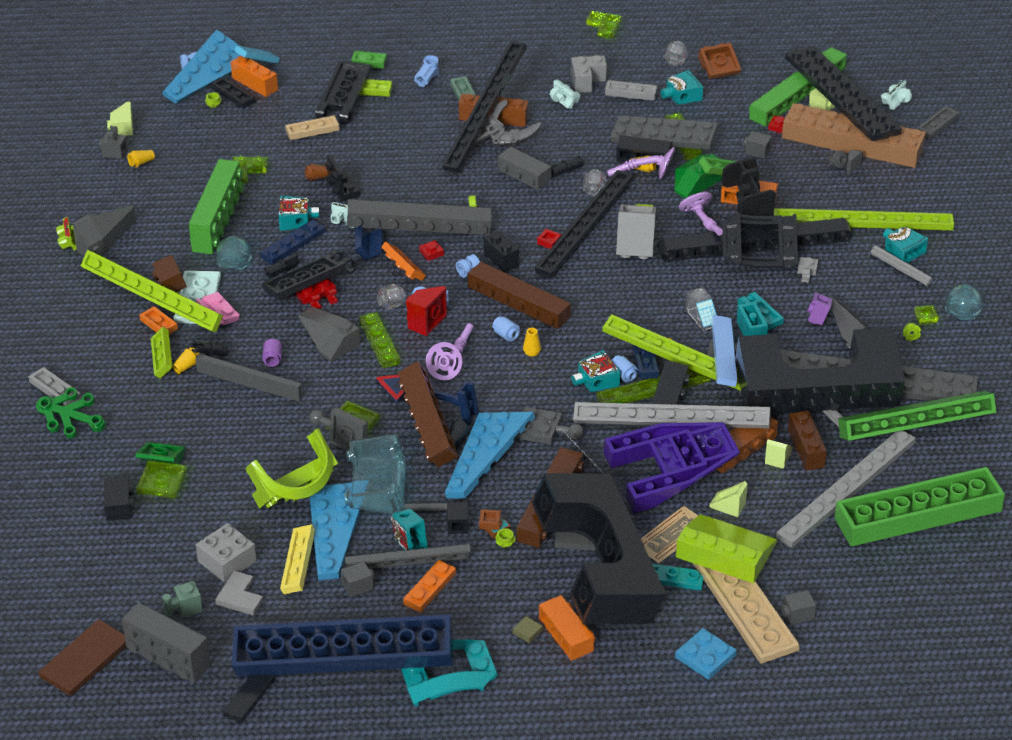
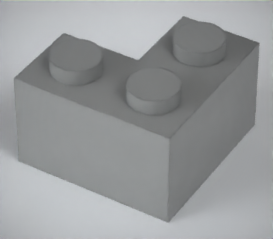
[571,55,606,93]

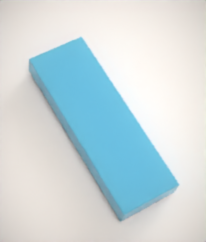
[234,45,280,64]

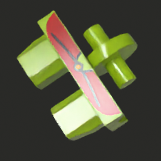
[56,217,77,251]

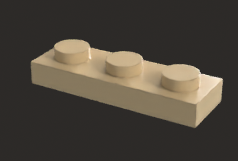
[285,116,339,140]

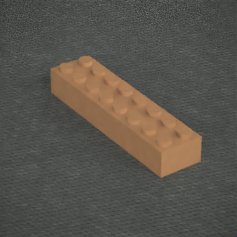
[782,103,926,168]

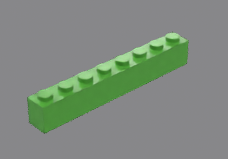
[749,47,847,126]
[838,391,996,441]

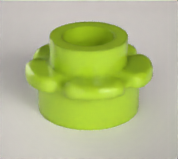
[205,92,222,107]
[902,323,921,341]
[495,528,516,547]

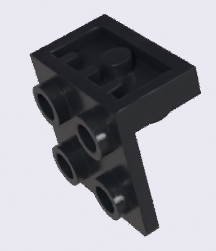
[325,154,361,201]

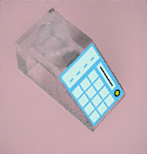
[685,287,717,331]

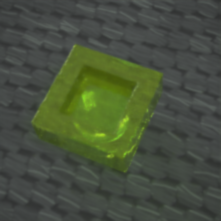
[914,305,938,325]

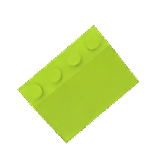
[676,514,777,584]

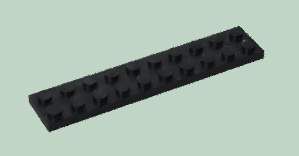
[785,46,902,141]

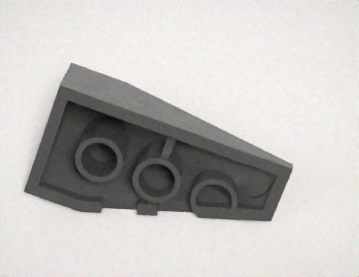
[72,206,136,256]
[829,296,870,348]
[298,307,360,362]

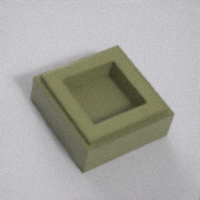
[513,616,543,643]

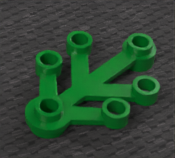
[36,387,106,439]

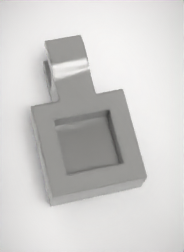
[798,257,818,283]

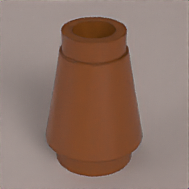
[305,164,328,181]

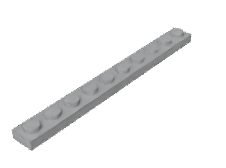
[573,402,771,429]
[776,430,916,548]

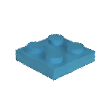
[675,628,737,680]

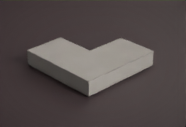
[215,571,263,616]

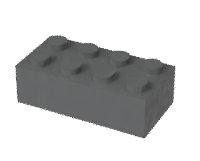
[122,603,211,683]

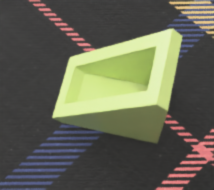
[765,440,793,469]
[709,481,747,517]

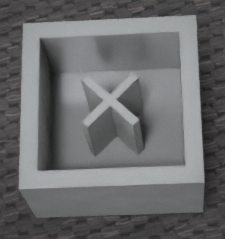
[196,523,256,583]

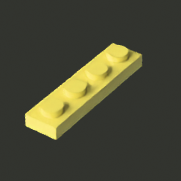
[280,524,315,594]

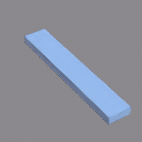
[711,315,737,387]

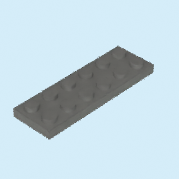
[610,115,718,150]

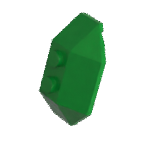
[675,154,722,199]

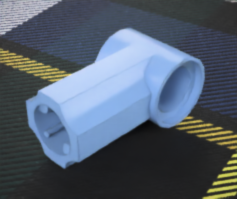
[414,55,439,87]

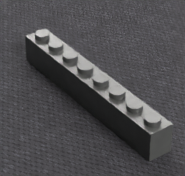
[347,199,492,235]

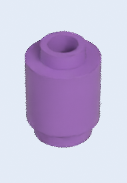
[262,339,282,367]

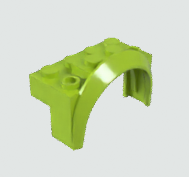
[245,428,338,509]

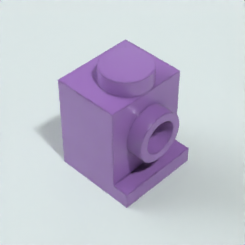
[807,292,832,325]

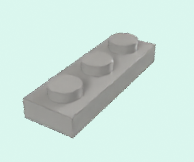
[605,80,657,100]
[28,367,81,406]

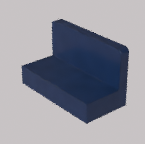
[355,225,383,260]

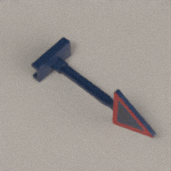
[376,375,479,425]

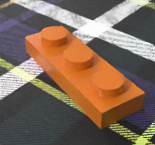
[382,241,426,281]
[403,560,456,613]

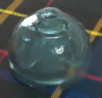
[216,236,252,270]
[945,284,983,320]

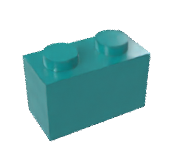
[736,302,768,336]

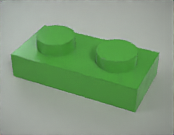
[351,51,387,69]

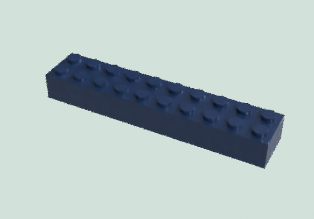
[232,615,453,677]

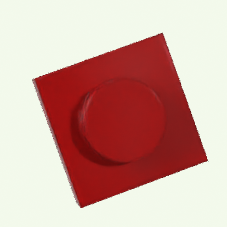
[768,115,785,133]
[537,229,561,249]
[419,240,444,261]

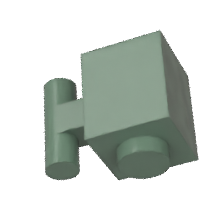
[162,581,203,618]

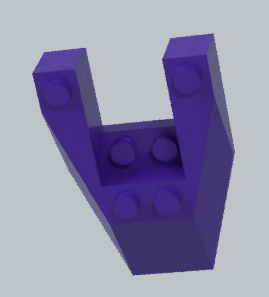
[604,422,739,514]

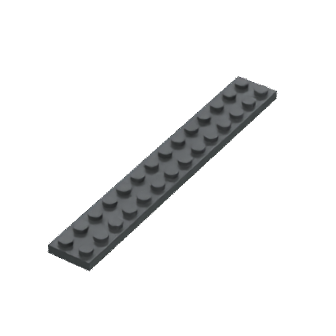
[708,340,978,401]

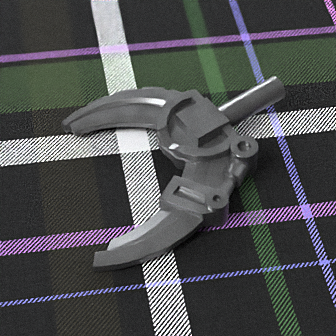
[474,100,542,148]

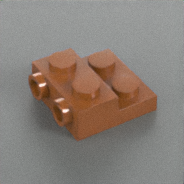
[698,43,741,79]

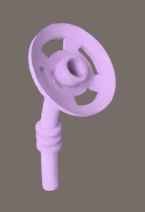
[607,147,675,180]
[678,192,723,235]
[426,323,474,380]

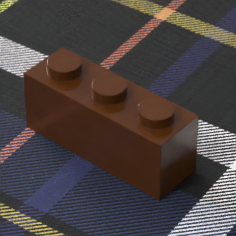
[788,411,827,471]

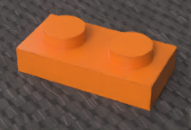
[139,306,178,334]

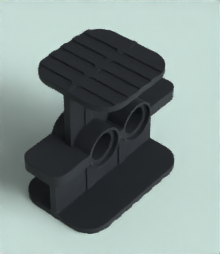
[722,158,776,216]

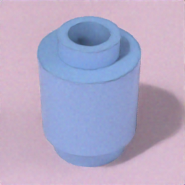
[492,316,520,341]
[611,355,638,382]

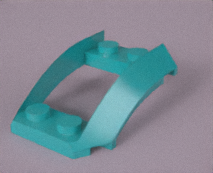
[401,639,498,706]

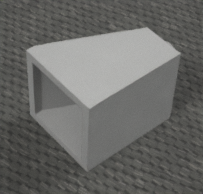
[616,205,656,259]

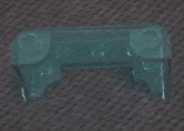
[344,434,406,515]

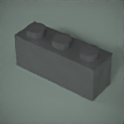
[498,147,551,190]

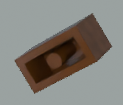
[152,255,187,292]

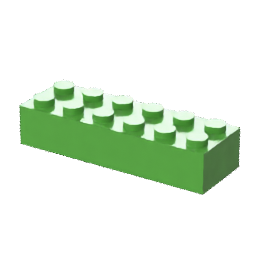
[189,159,244,254]

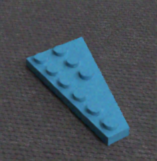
[162,30,256,104]
[445,412,535,499]
[309,481,369,580]

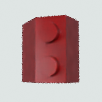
[406,286,447,336]

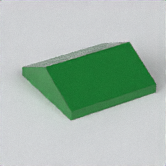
[135,442,186,465]

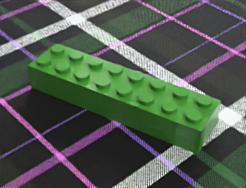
[835,467,1005,546]

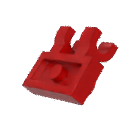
[295,278,338,309]

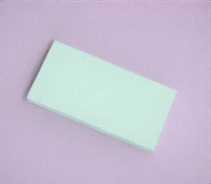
[174,271,221,324]

